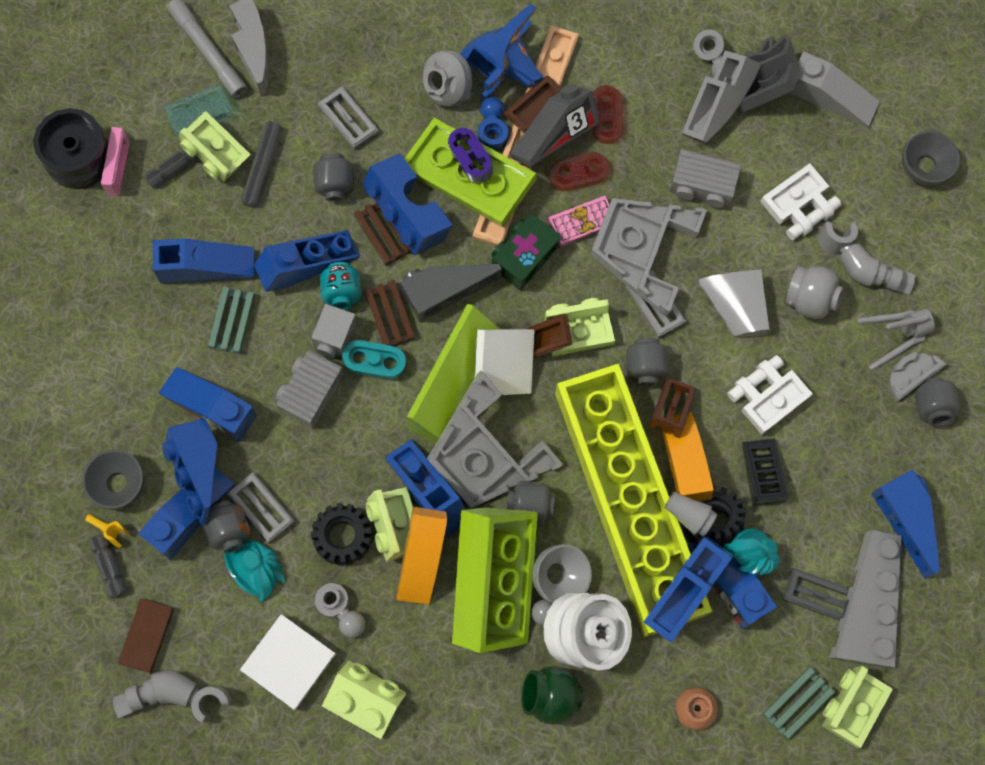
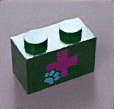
[491,213,561,291]

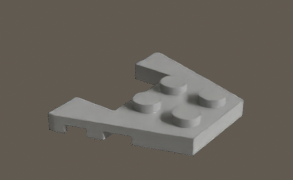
[589,198,707,316]
[427,371,563,508]

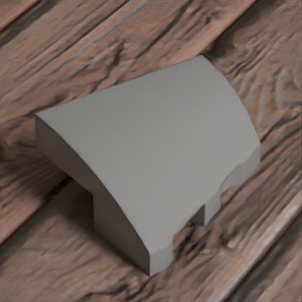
[698,269,769,338]

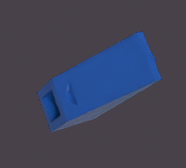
[254,230,360,292]
[153,239,255,283]
[162,418,217,526]

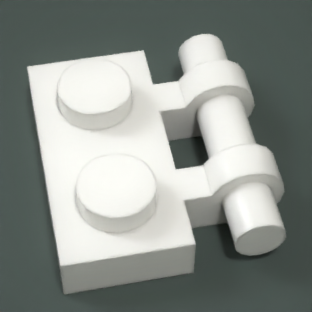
[760,163,841,240]
[727,355,812,435]

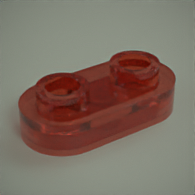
[592,85,623,144]
[549,152,609,191]

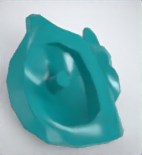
[724,528,780,575]
[224,540,285,602]

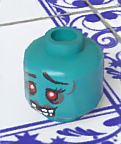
[320,262,362,311]

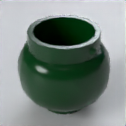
[521,666,583,725]

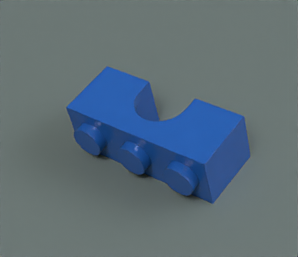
[363,154,453,255]

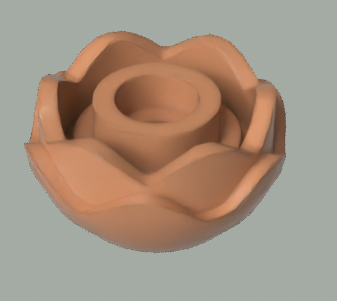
[675,687,718,731]

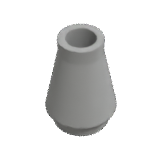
[664,491,717,536]

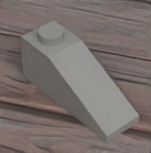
[791,51,880,127]

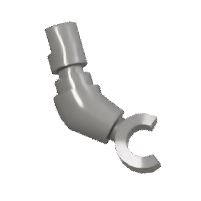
[818,221,915,295]
[113,670,232,723]

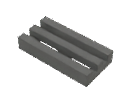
[783,568,849,621]

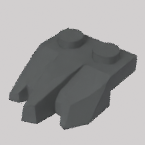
[738,35,800,113]

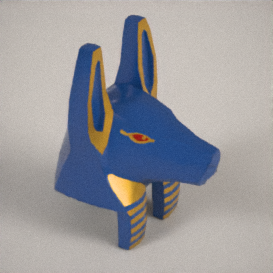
[459,4,544,100]

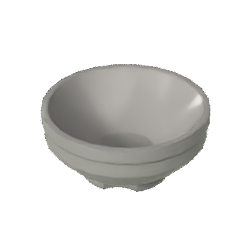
[422,50,472,107]
[533,544,592,604]

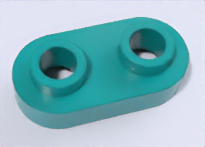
[342,340,406,380]

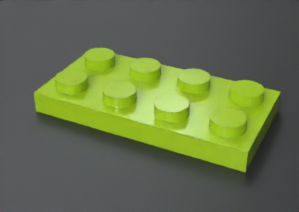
[404,118,537,227]

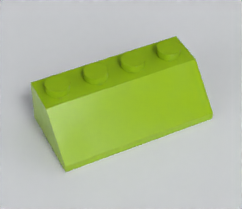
[407,304,500,444]
[452,508,538,653]

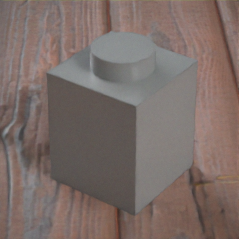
[311,304,357,358]

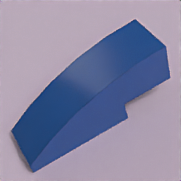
[644,535,733,643]

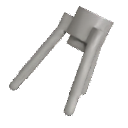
[857,309,935,370]

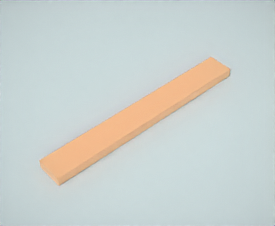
[472,25,579,246]

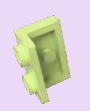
[179,111,251,182]
[544,298,615,357]
[366,487,413,562]
[322,661,406,739]
[822,666,893,748]

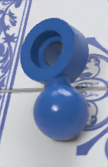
[477,97,509,151]

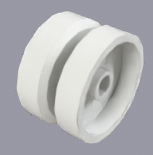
[544,592,632,671]

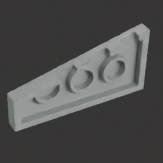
[829,530,901,668]

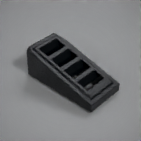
[742,438,788,506]

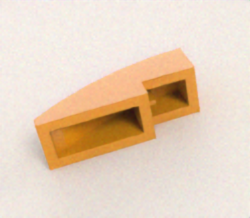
[663,412,714,501]
[396,507,447,605]

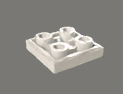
[475,329,534,395]
[240,614,336,710]

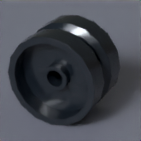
[33,108,109,189]

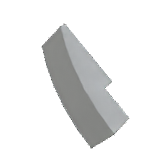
[229,0,269,96]
[682,50,761,142]

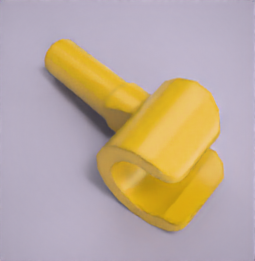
[86,514,130,548]

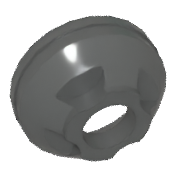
[902,131,960,186]
[82,450,144,510]

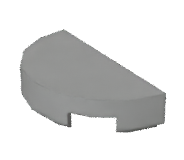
[889,352,947,402]

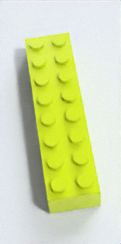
[555,364,712,638]

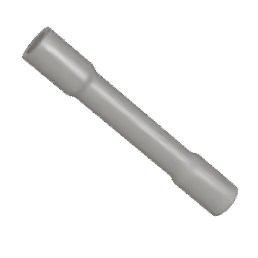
[167,0,248,99]

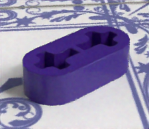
[448,128,493,183]

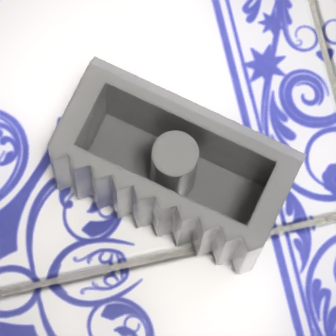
[669,149,741,208]
[275,350,344,429]

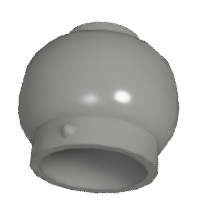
[786,266,844,319]

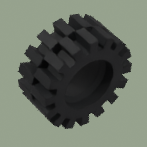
[685,486,745,548]
[311,503,372,566]

